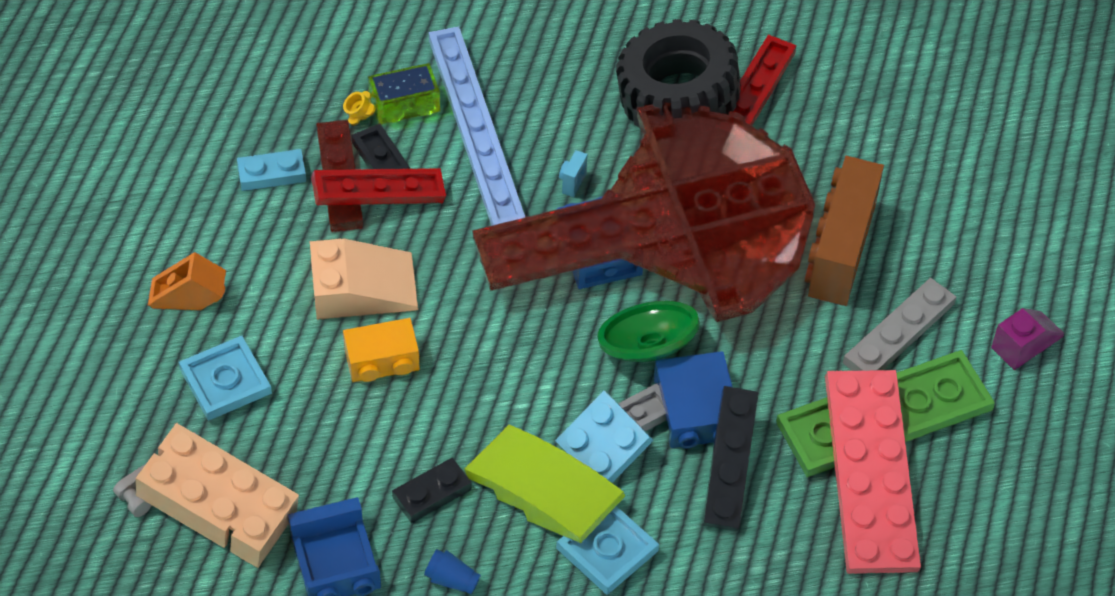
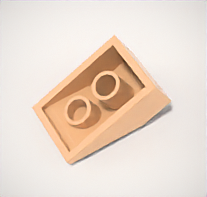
[310,238,418,320]

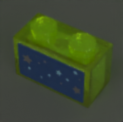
[368,63,440,124]

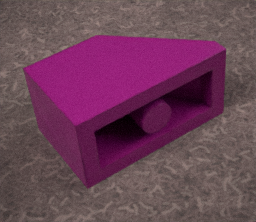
[991,308,1064,370]

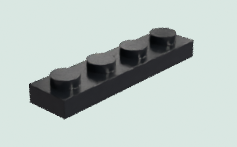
[702,386,759,532]

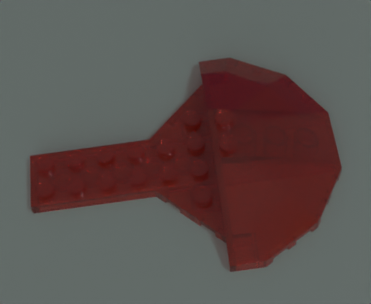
[472,102,815,322]

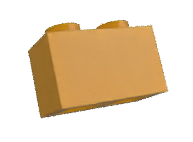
[343,318,420,383]

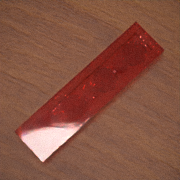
[316,120,363,232]

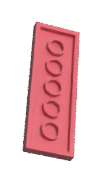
[825,370,921,574]

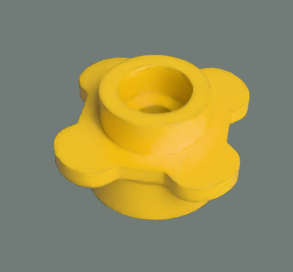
[343,91,376,126]

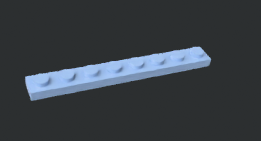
[429,26,526,233]

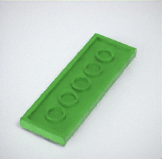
[776,350,995,477]

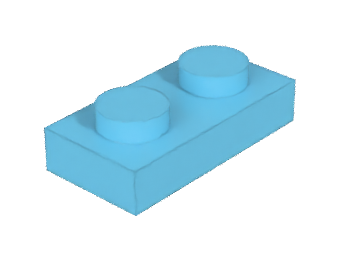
[237,149,306,191]

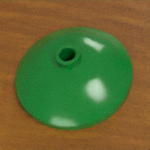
[597,301,700,362]

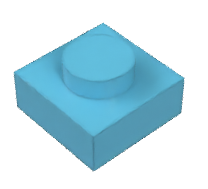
[559,150,588,198]

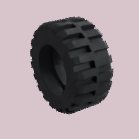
[616,19,741,139]

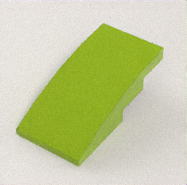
[464,424,625,543]

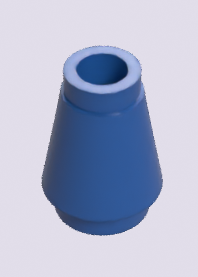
[424,549,481,595]

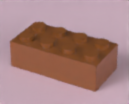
[804,155,884,306]

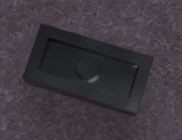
[351,123,410,169]
[392,457,472,523]

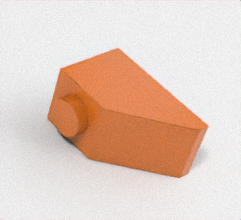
[148,252,226,310]

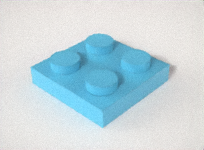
[179,335,272,421]
[555,391,654,483]
[556,506,659,595]

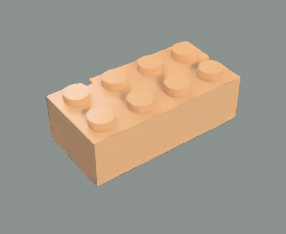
[135,423,299,568]

